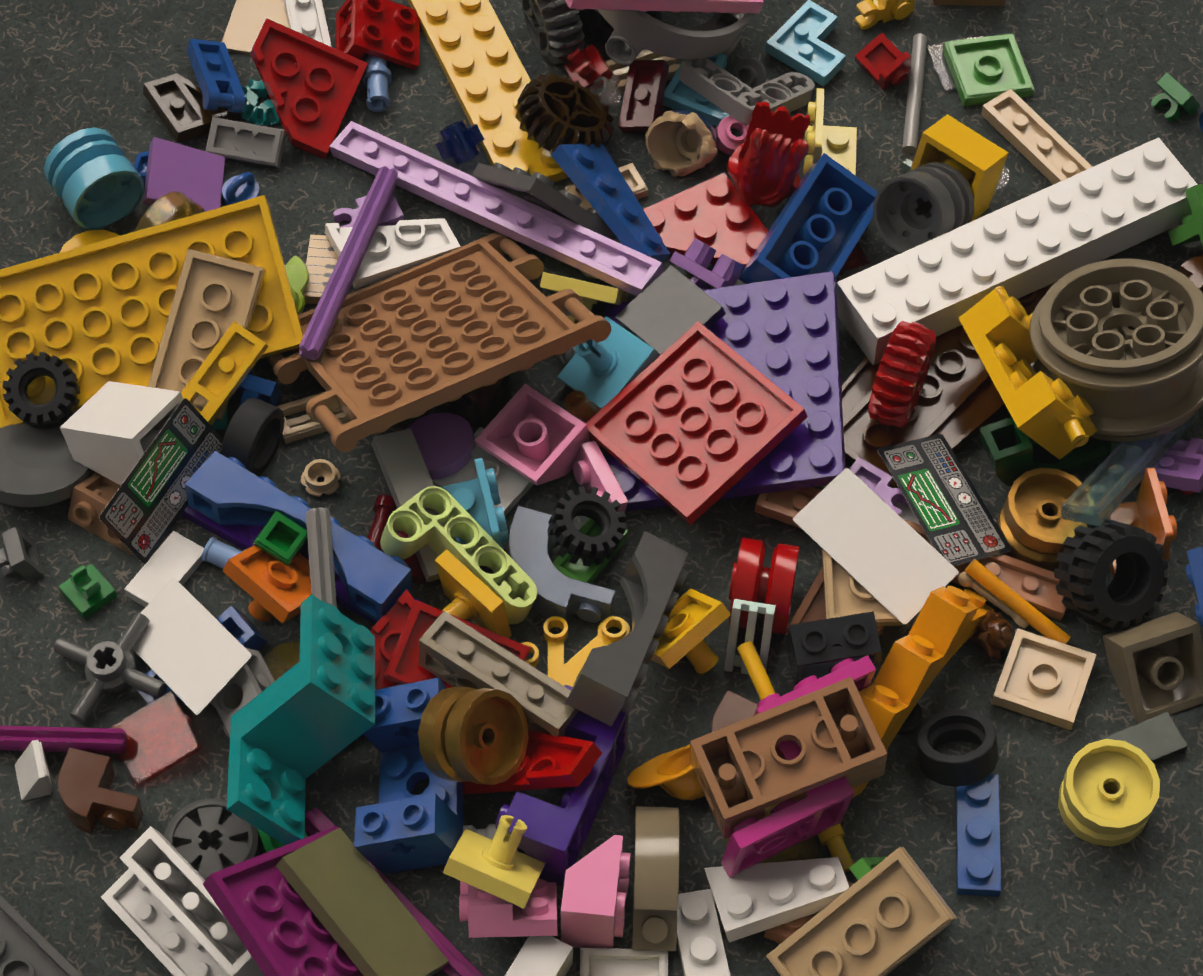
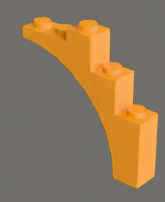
[852,586,995,798]

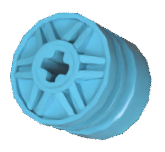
[43,127,145,230]

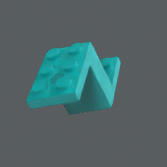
[226,594,375,845]

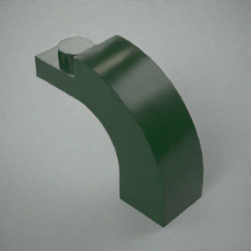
[980,417,1108,487]

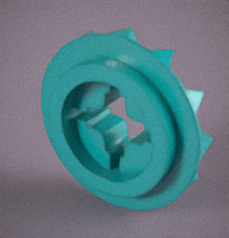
[241,78,281,126]

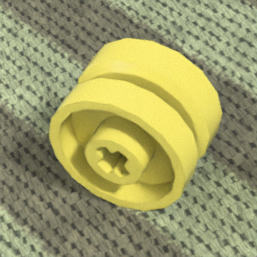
[1058,739,1160,847]

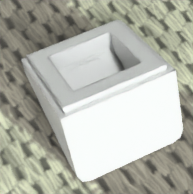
[15,740,53,800]

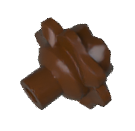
[970,610,1013,660]

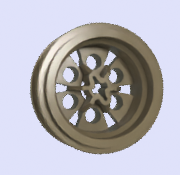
[1030,259,1203,442]

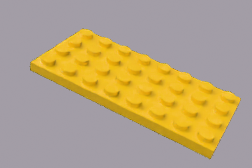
[0,195,304,428]

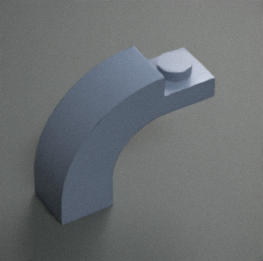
[509,506,615,623]

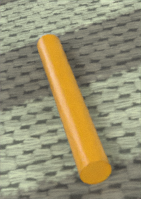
[964,559,1070,644]

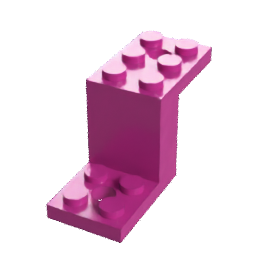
[721,655,876,878]

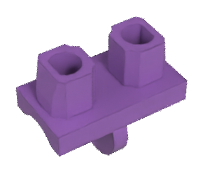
[669,238,744,290]

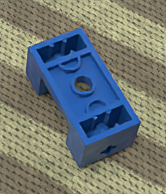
[354,678,464,873]

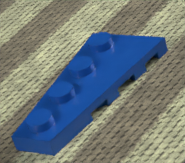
[551,144,670,263]

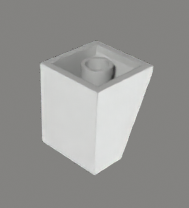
[60,381,183,485]

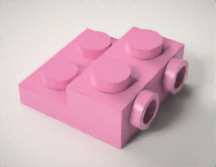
[459,879,558,938]

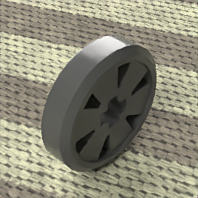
[164,798,260,880]

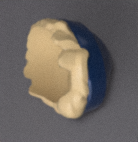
[645,110,718,177]

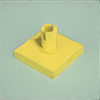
[540,272,628,324]
[443,815,545,909]

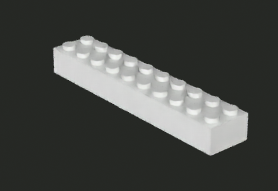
[836,137,1198,366]

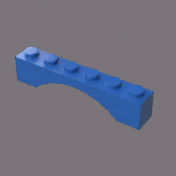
[185,451,413,622]

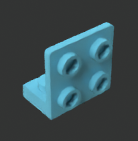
[441,458,509,550]

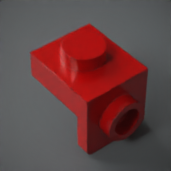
[855,33,911,90]

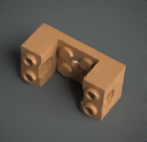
[690,677,887,839]

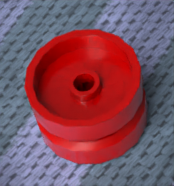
[728,538,800,635]

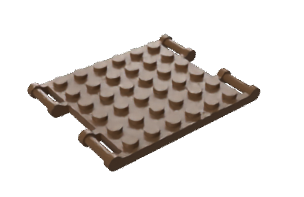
[265,232,611,453]

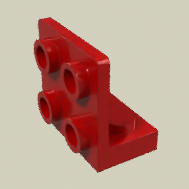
[335,0,420,70]

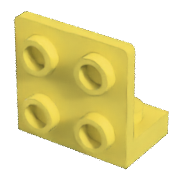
[803,88,857,176]

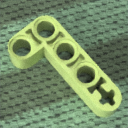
[380,486,537,624]

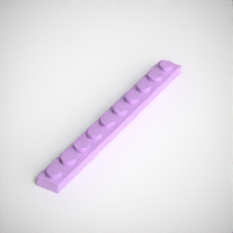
[330,121,664,296]

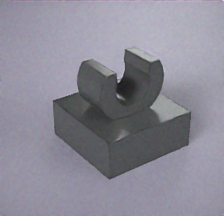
[0,527,44,581]

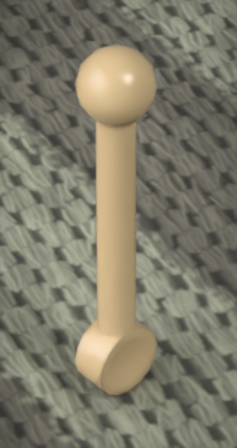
[958,572,1029,628]

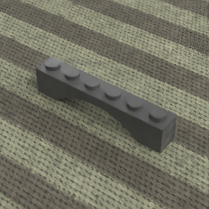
[565,531,689,726]

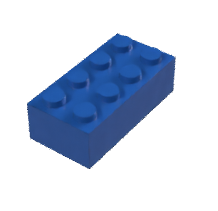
[738,153,878,284]

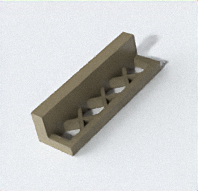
[419,611,579,737]

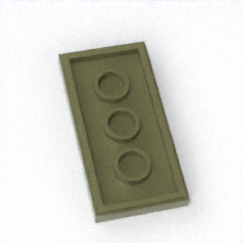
[276,828,449,976]

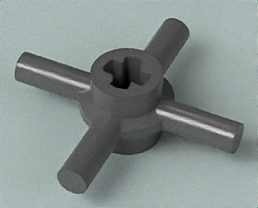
[54,612,167,724]

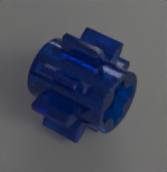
[435,119,485,165]

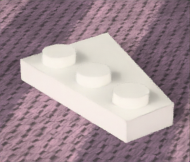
[704,857,850,942]

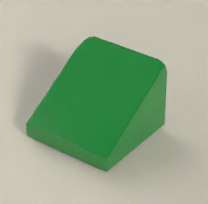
[253,511,308,566]

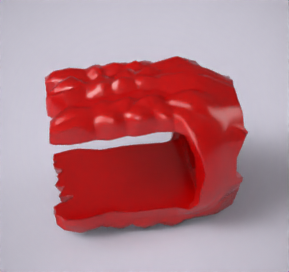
[727,102,810,208]

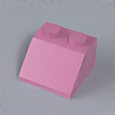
[475,384,590,485]

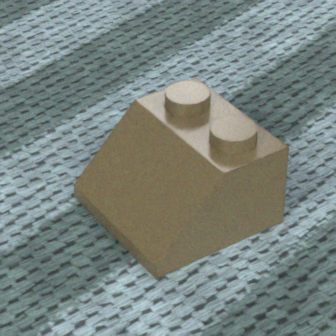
[1103,612,1203,724]

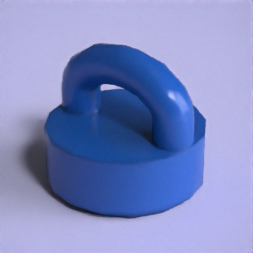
[222,172,260,206]

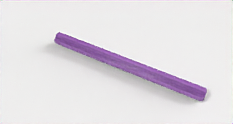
[299,166,398,361]

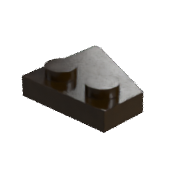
[143,73,241,143]

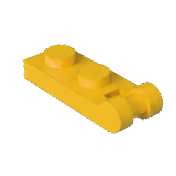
[181,321,268,426]

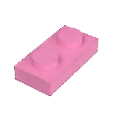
[573,441,628,512]

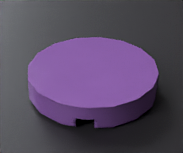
[406,412,476,480]

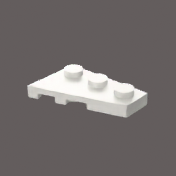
[325,218,461,289]

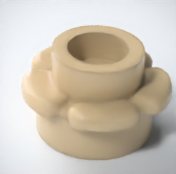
[301,459,340,497]

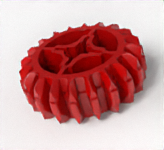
[868,321,936,428]

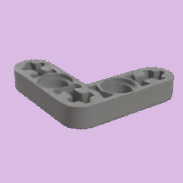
[679,58,815,125]

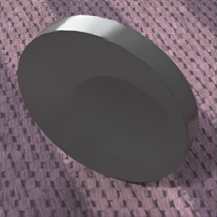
[0,422,92,507]

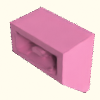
[561,835,631,948]

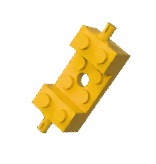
[959,287,1098,460]

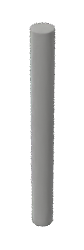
[902,33,927,154]

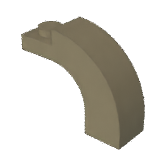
[632,806,679,951]

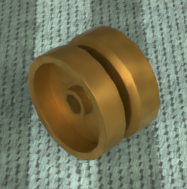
[996,468,1096,572]
[418,686,529,785]

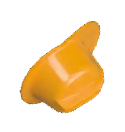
[627,744,705,800]

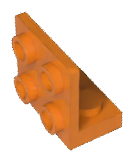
[1095,468,1177,578]

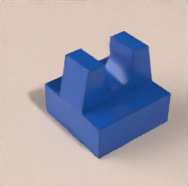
[236,374,282,408]

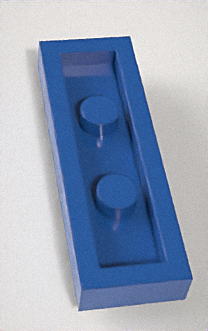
[955,774,1001,897]

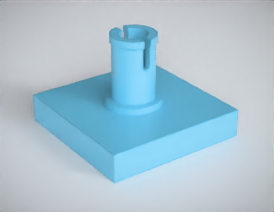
[557,316,660,409]

